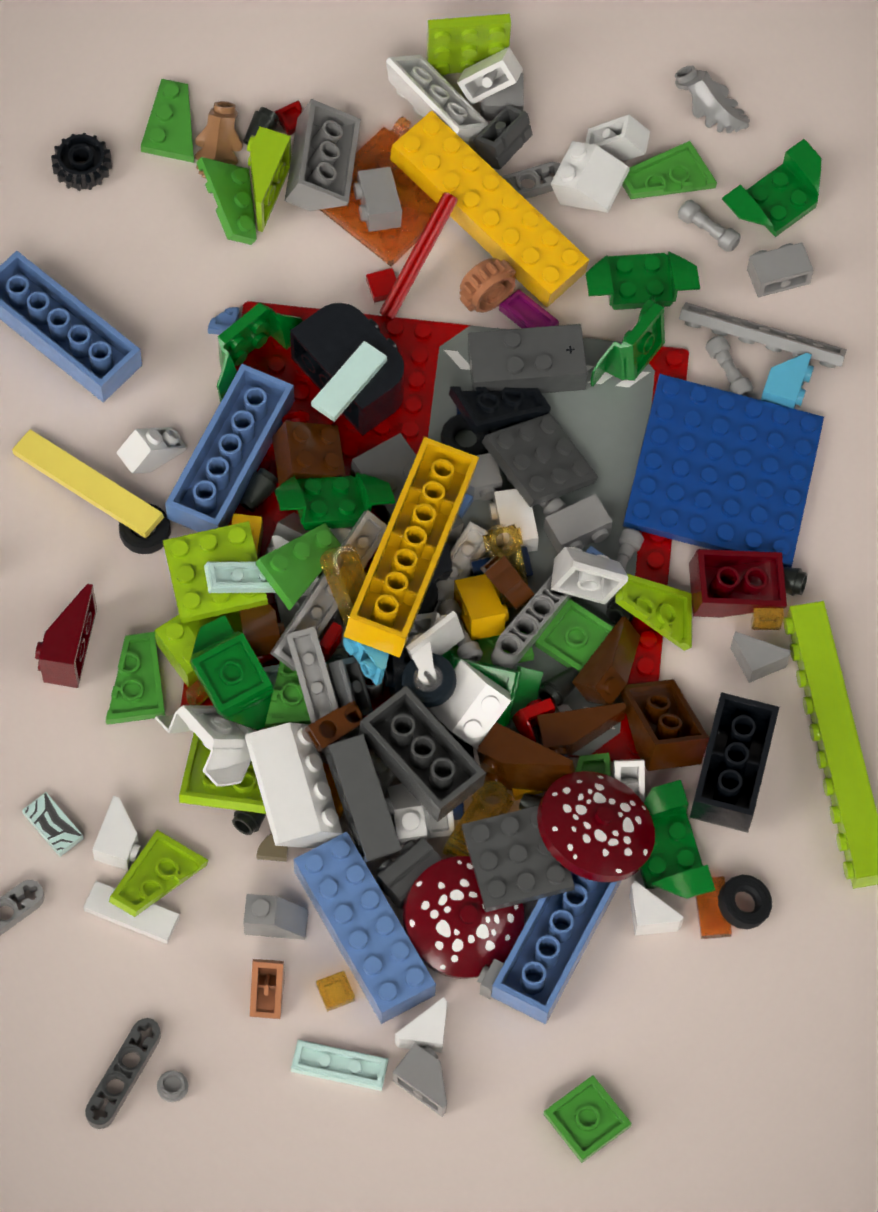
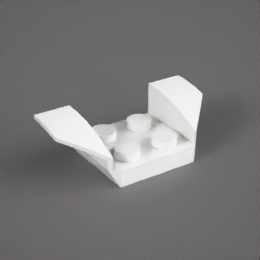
[155,705,253,787]

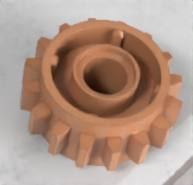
[459,258,516,313]

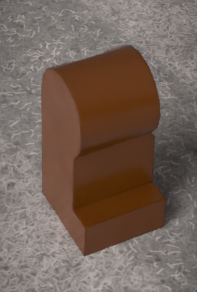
[480,552,535,610]
[305,701,365,753]

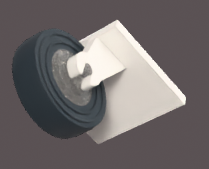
[402,611,465,708]

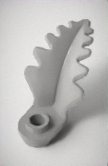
[675,66,750,133]

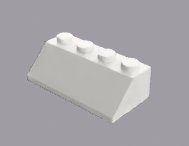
[386,55,489,151]
[245,722,343,848]

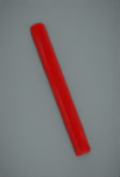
[380,192,458,320]

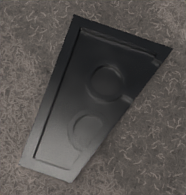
[449,386,551,434]

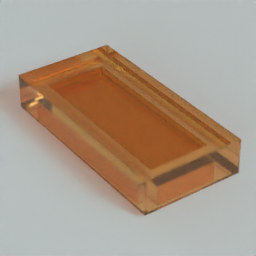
[695,876,732,939]

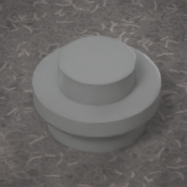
[157,1071,188,1102]

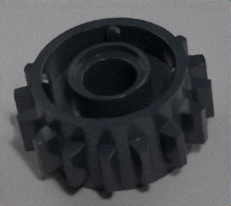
[51,133,112,191]

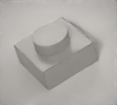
[477,959,504,999]

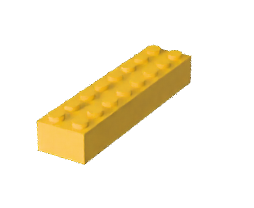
[390,111,590,308]
[343,437,479,658]

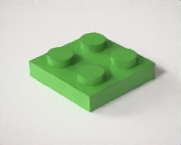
[535,599,614,672]
[543,1075,632,1163]

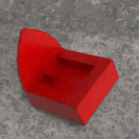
[512,698,555,742]

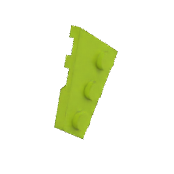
[615,574,692,651]
[109,830,208,917]

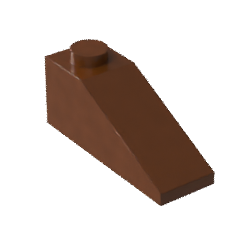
[239,603,285,657]
[572,616,641,705]
[536,703,626,757]

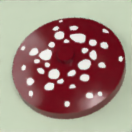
[537,771,655,882]
[403,856,525,979]

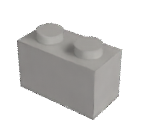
[353,167,402,232]
[747,242,814,298]
[544,494,612,554]

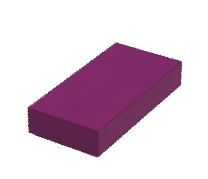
[499,289,559,329]

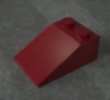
[689,549,787,618]
[35,584,97,688]

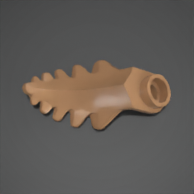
[195,101,243,178]

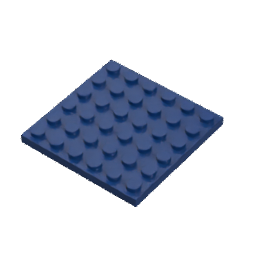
[622,374,824,568]

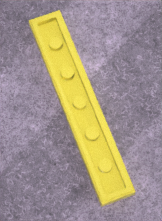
[12,429,164,538]

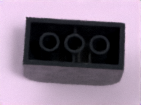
[290,303,404,436]
[689,692,780,833]

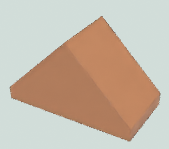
[250,959,285,1019]

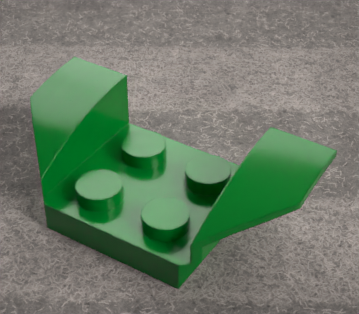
[722,139,822,237]
[586,251,700,310]
[591,295,665,387]
[216,302,303,402]
[275,472,395,530]
[190,615,274,731]
[429,650,543,726]
[640,780,716,899]

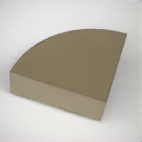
[256,834,288,862]

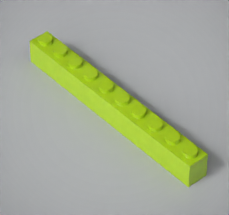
[783,601,878,889]

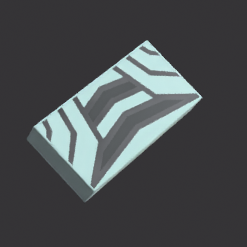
[22,792,84,857]

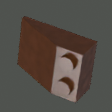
[620,679,709,771]
[477,722,575,791]

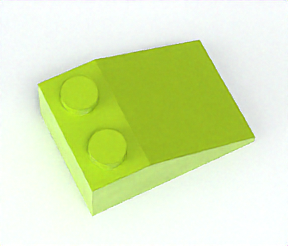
[247,126,291,232]
[154,611,243,688]

